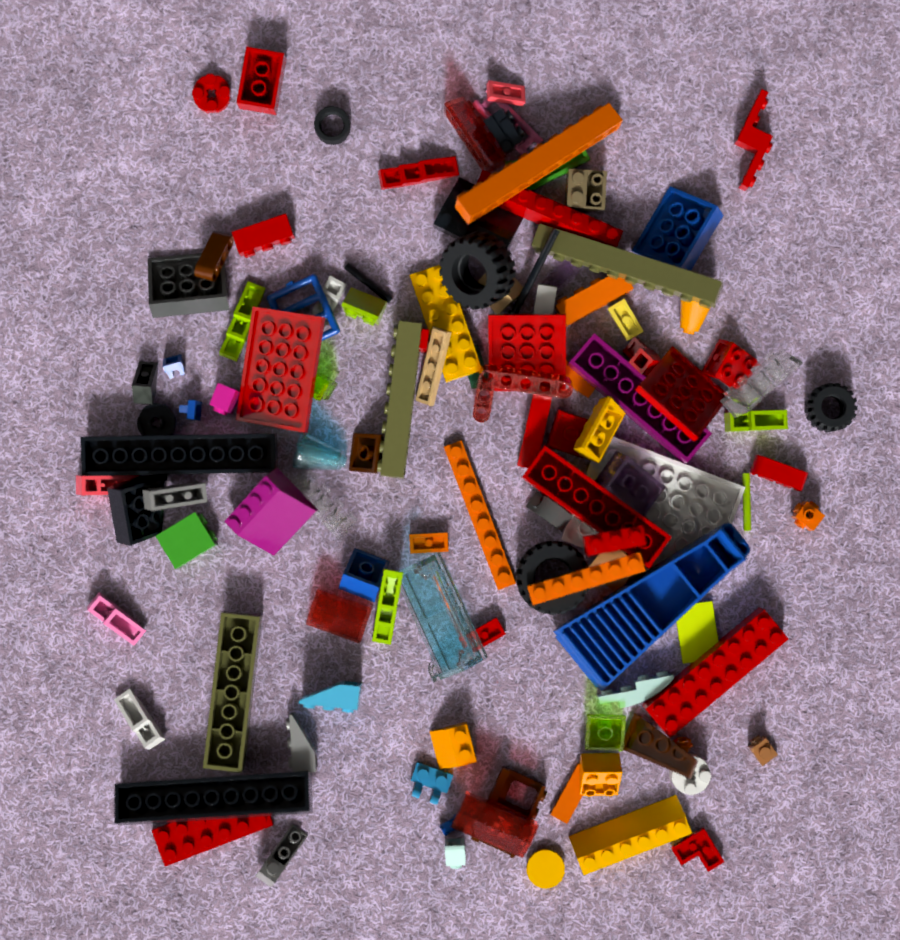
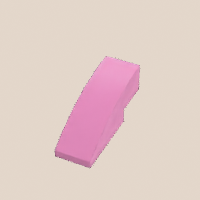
[87,592,146,645]

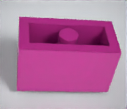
[209,383,240,416]

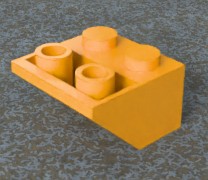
[579,753,622,797]

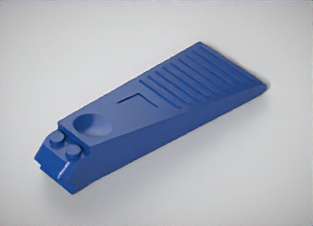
[553,523,750,691]

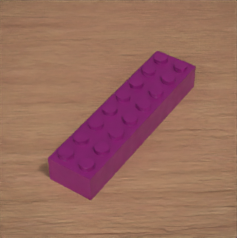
[568,333,712,464]

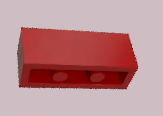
[232,213,295,258]
[582,525,647,556]

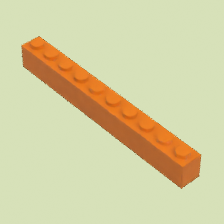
[455,103,623,225]

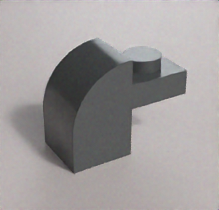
[526,491,573,532]

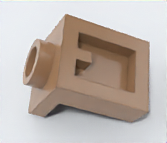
[748,735,778,766]

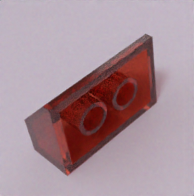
[306,588,373,644]

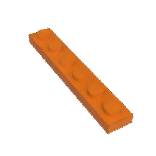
[527,552,646,605]

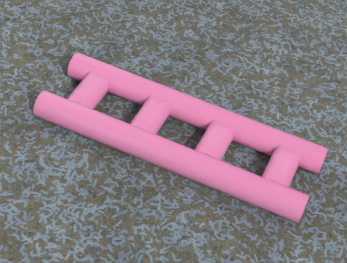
[472,90,544,155]

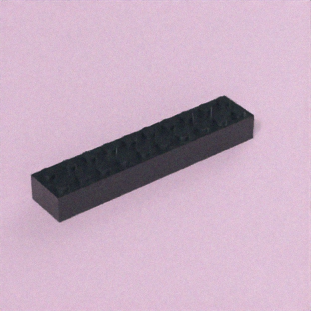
[81,433,278,476]
[114,771,313,826]

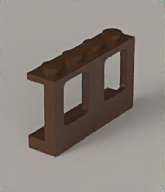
[471,766,547,859]

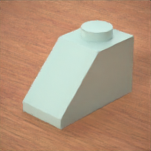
[445,838,466,869]

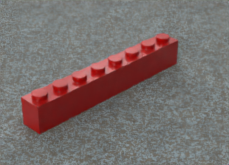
[477,170,623,248]

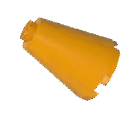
[680,299,711,335]

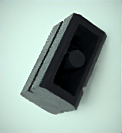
[483,108,525,154]

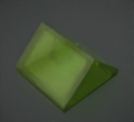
[584,714,626,751]

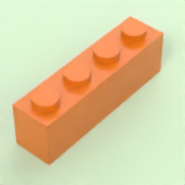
[554,277,634,327]

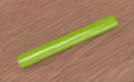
[742,473,751,531]

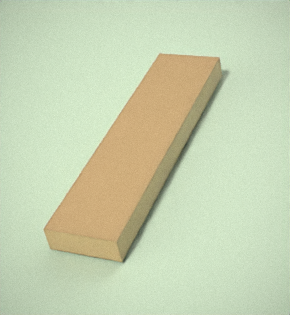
[415,327,452,406]

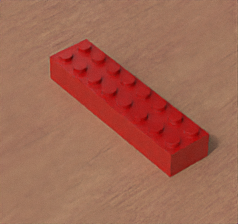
[521,446,671,568]
[642,607,788,738]

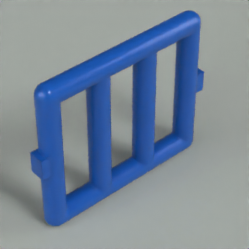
[267,274,340,341]

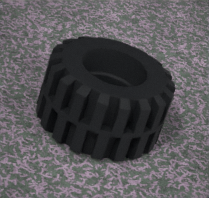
[804,383,858,432]

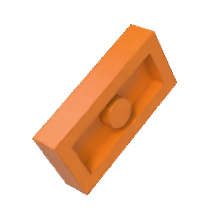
[409,532,449,554]

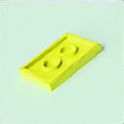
[676,601,719,664]

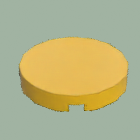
[526,849,565,888]

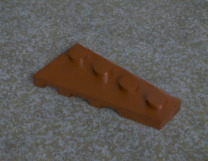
[620,712,698,779]

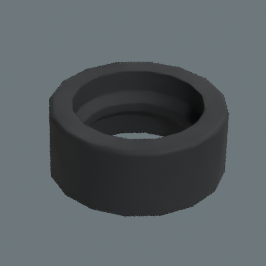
[314,106,351,145]

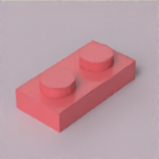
[486,80,526,106]

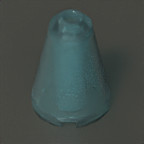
[292,432,347,470]

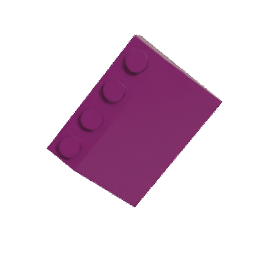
[224,467,318,555]

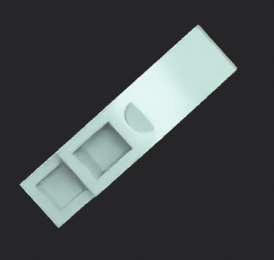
[597,671,674,709]

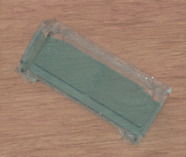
[399,552,488,683]

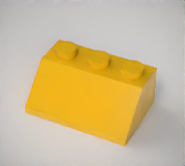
[573,397,626,463]

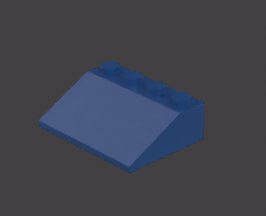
[632,186,724,271]

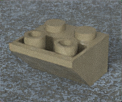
[565,169,607,212]

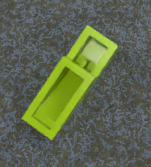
[724,410,788,432]

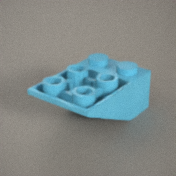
[299,681,362,713]

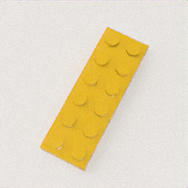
[410,265,482,383]

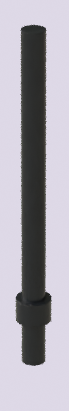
[508,228,560,314]

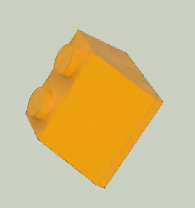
[430,722,477,769]

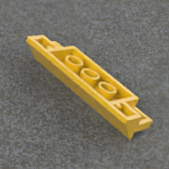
[569,795,692,875]

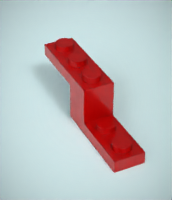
[734,89,773,191]

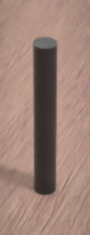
[344,263,393,303]

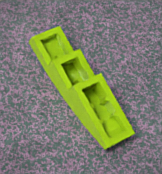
[219,281,266,362]
[372,569,403,645]

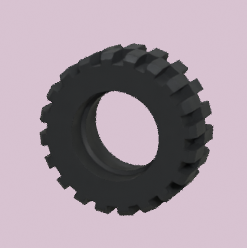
[439,231,516,310]
[516,541,589,615]

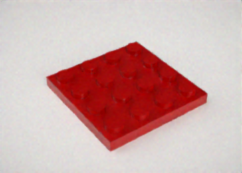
[488,314,566,391]
[635,346,730,441]

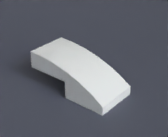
[312,276,347,320]

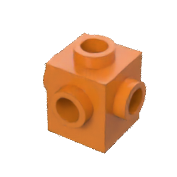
[791,501,825,531]

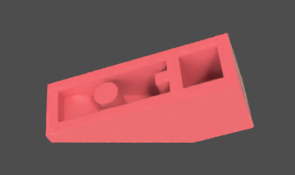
[76,475,139,495]

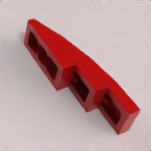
[378,156,459,190]
[517,388,553,468]

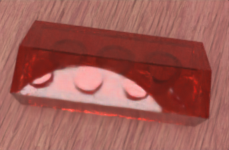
[444,97,506,173]
[451,791,539,858]

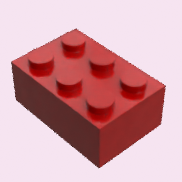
[236,47,286,115]

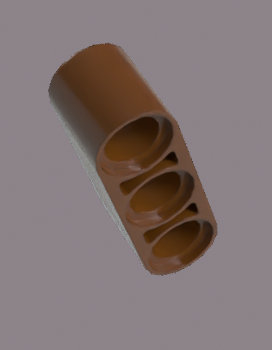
[194,230,234,282]

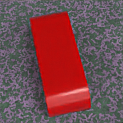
[750,455,808,492]

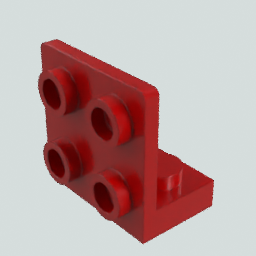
[702,339,757,393]

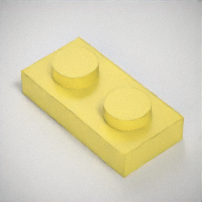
[607,299,644,342]

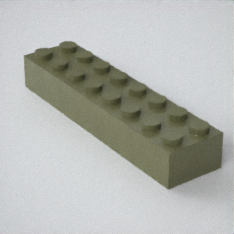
[377,321,422,479]
[203,611,263,773]

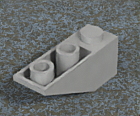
[286,713,317,772]
[255,824,308,887]

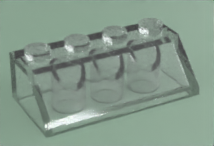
[720,349,803,418]
[290,469,358,541]

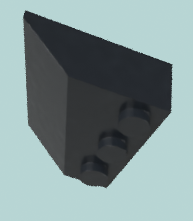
[107,474,168,546]

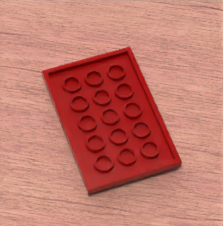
[236,307,325,433]

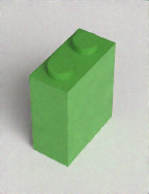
[156,512,218,569]

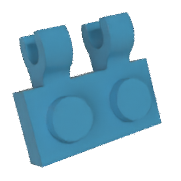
[411,762,453,805]

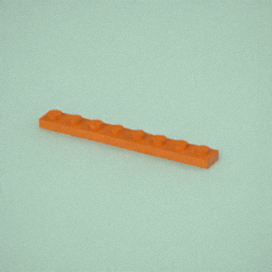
[444,440,516,590]

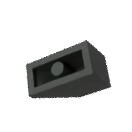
[132,361,158,405]

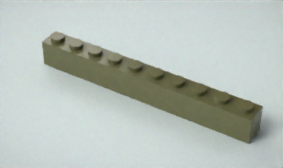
[531,223,723,309]

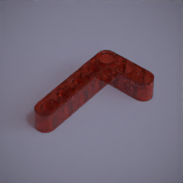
[473,364,573,423]

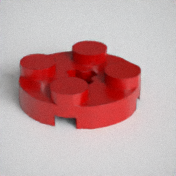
[192,74,231,113]

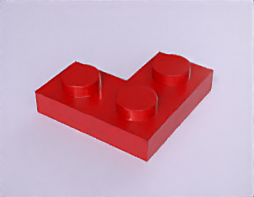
[670,828,724,872]

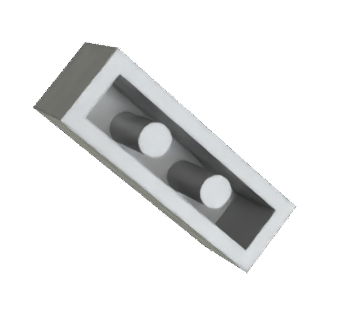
[142,482,207,511]

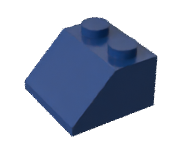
[338,548,390,602]

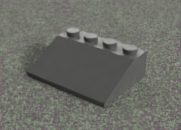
[148,253,229,318]

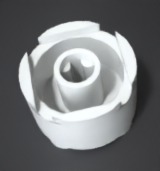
[669,753,711,795]

